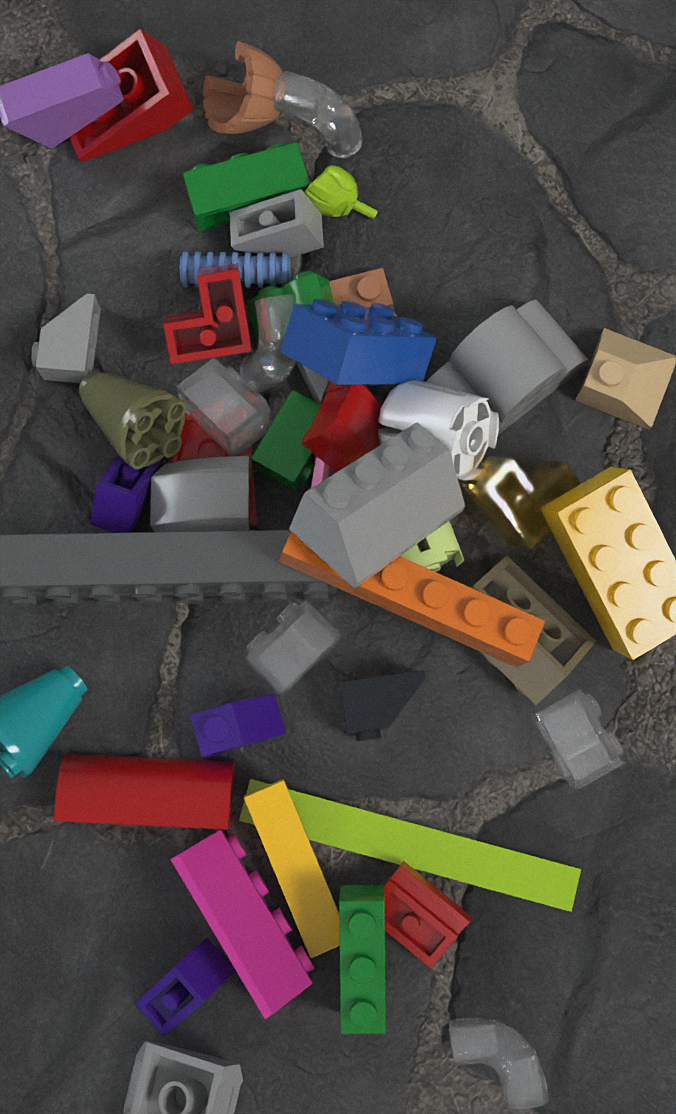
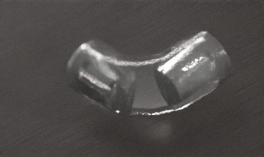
[274,71,363,158]
[240,295,297,392]
[447,1018,549,1109]

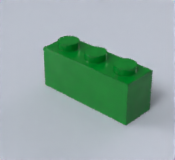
[182,142,310,232]
[339,885,386,1034]

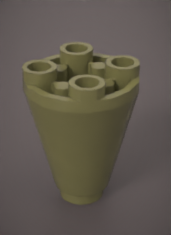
[79,371,186,470]

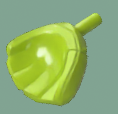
[304,165,378,220]

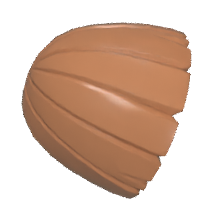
[203,41,287,134]

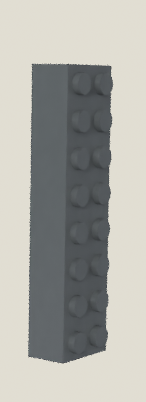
[0,530,337,607]

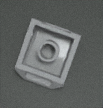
[150,456,251,532]
[123,1041,243,1114]

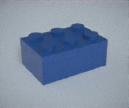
[281,299,437,385]

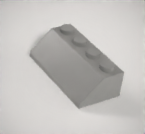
[289,422,465,589]

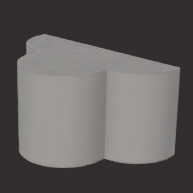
[426,300,589,434]

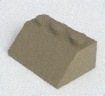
[471,555,596,705]

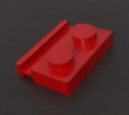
[384,861,471,969]

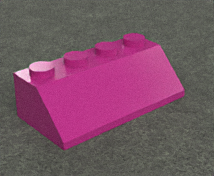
[170,830,315,1019]

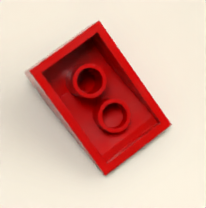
[69,29,194,162]

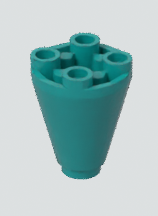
[0,665,88,779]

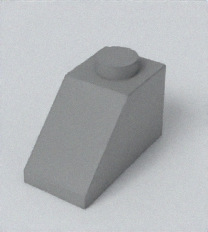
[230,189,324,258]
[31,294,101,383]

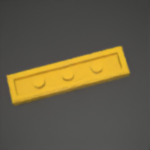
[244,779,340,959]

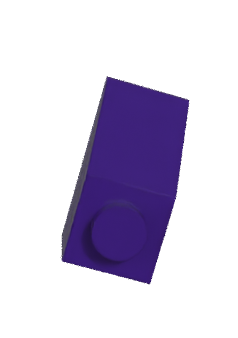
[90,455,164,533]
[190,694,286,759]
[135,937,236,1037]

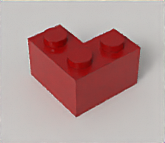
[163,263,252,364]

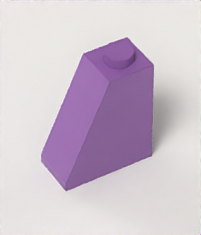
[0,53,124,149]

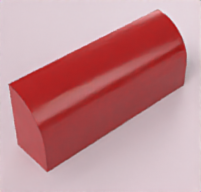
[54,753,235,830]

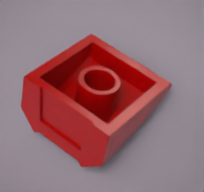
[301,381,386,473]

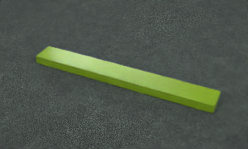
[239,779,581,912]

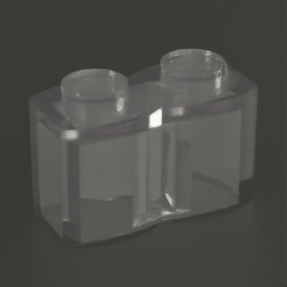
[246,600,341,697]
[531,689,623,790]

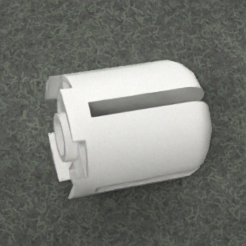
[378,380,499,481]

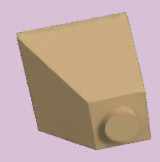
[575,328,676,430]

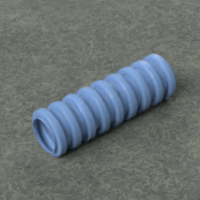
[179,251,291,288]

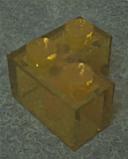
[461,456,581,549]

